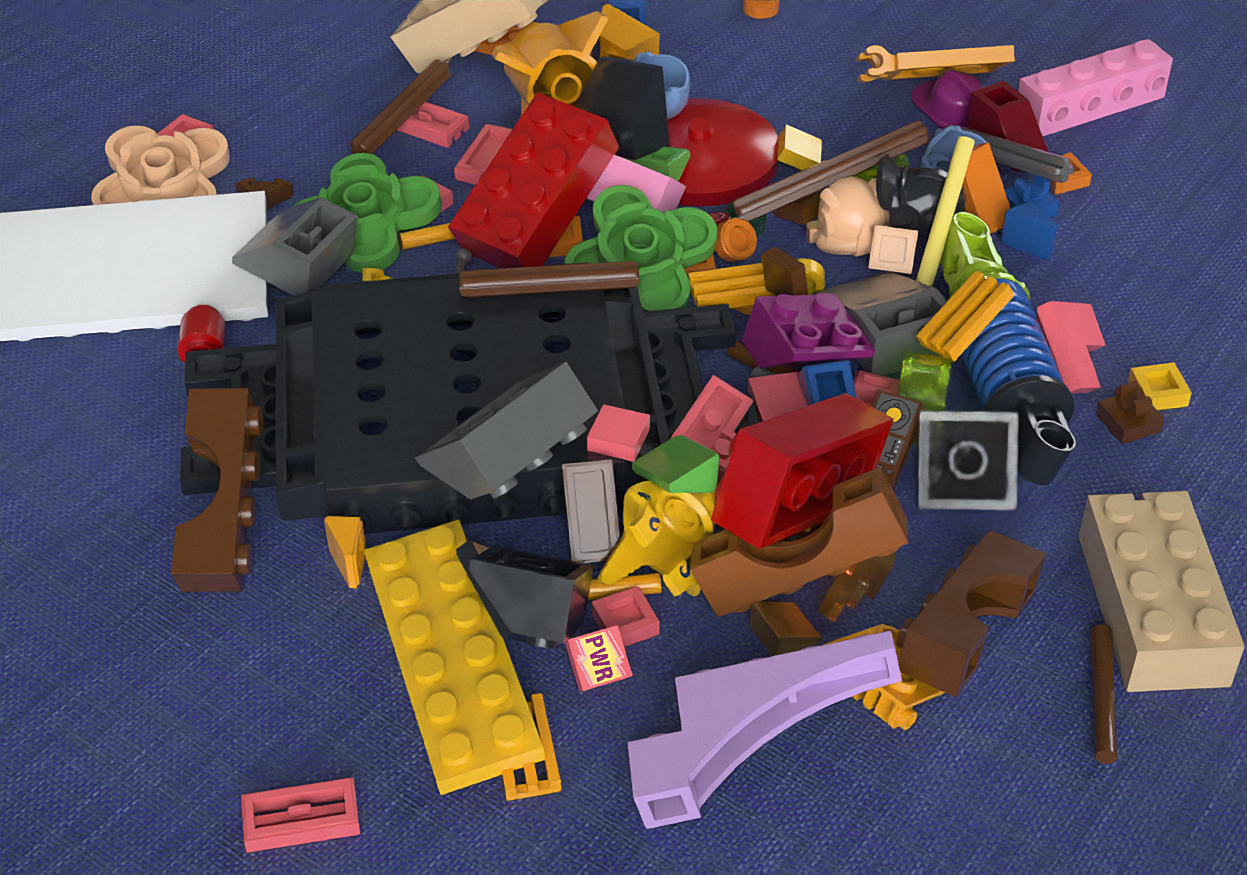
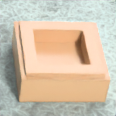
[868,225,918,274]

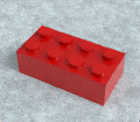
[448,92,619,269]
[711,393,894,549]

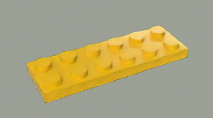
[363,519,546,795]

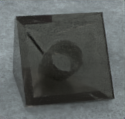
[912,411,1018,510]

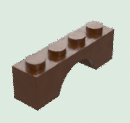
[171,388,263,592]
[896,530,1047,698]

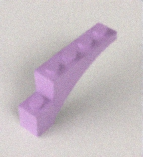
[627,631,902,829]

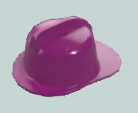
[911,70,983,129]

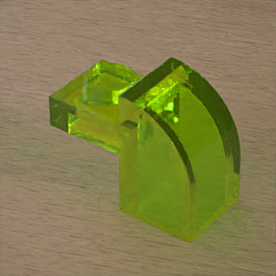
[898,351,952,448]

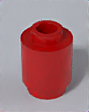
[177,305,226,363]

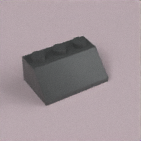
[415,361,598,499]

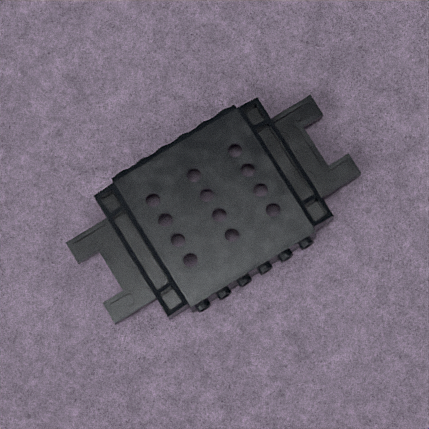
[180,262,759,534]

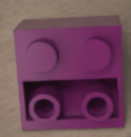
[742,293,875,368]

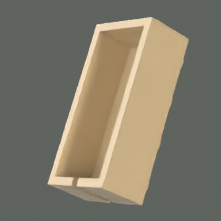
[391,0,548,74]
[1078,491,1245,692]

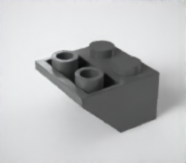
[232,197,358,296]

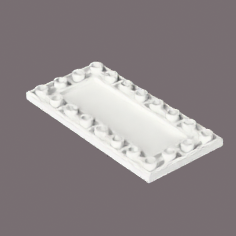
[0,191,269,341]

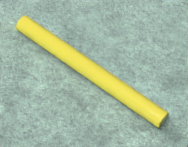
[916,136,975,287]

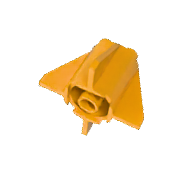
[492,11,609,116]

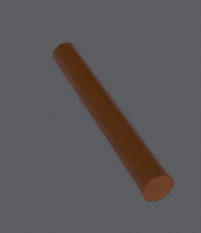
[1090,624,1118,764]

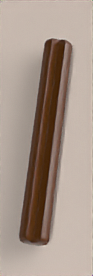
[350,59,451,154]
[459,261,639,298]

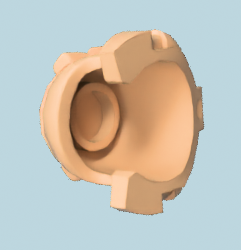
[806,176,891,257]

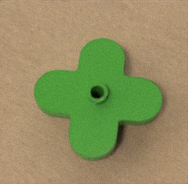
[294,153,442,273]
[564,185,717,311]

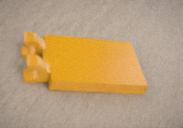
[856,45,1015,83]

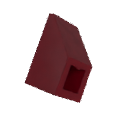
[967,80,1048,173]

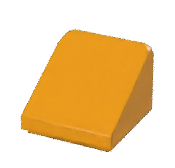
[324,516,366,589]

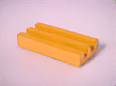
[688,263,775,308]
[916,271,1014,362]
[502,693,561,801]

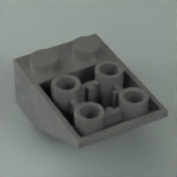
[812,272,956,376]

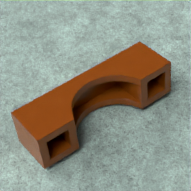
[690,467,909,618]

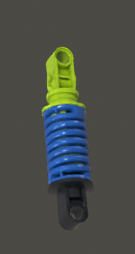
[940,212,1076,485]

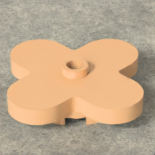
[91,126,230,205]

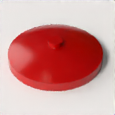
[667,98,779,206]

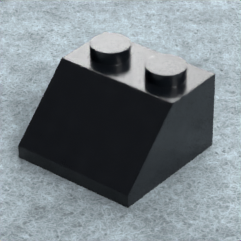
[575,57,670,160]
[469,545,594,648]

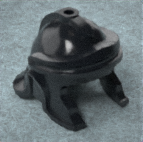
[876,154,967,239]

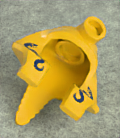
[598,480,719,597]

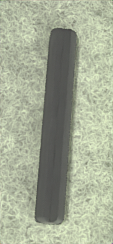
[961,127,1074,183]

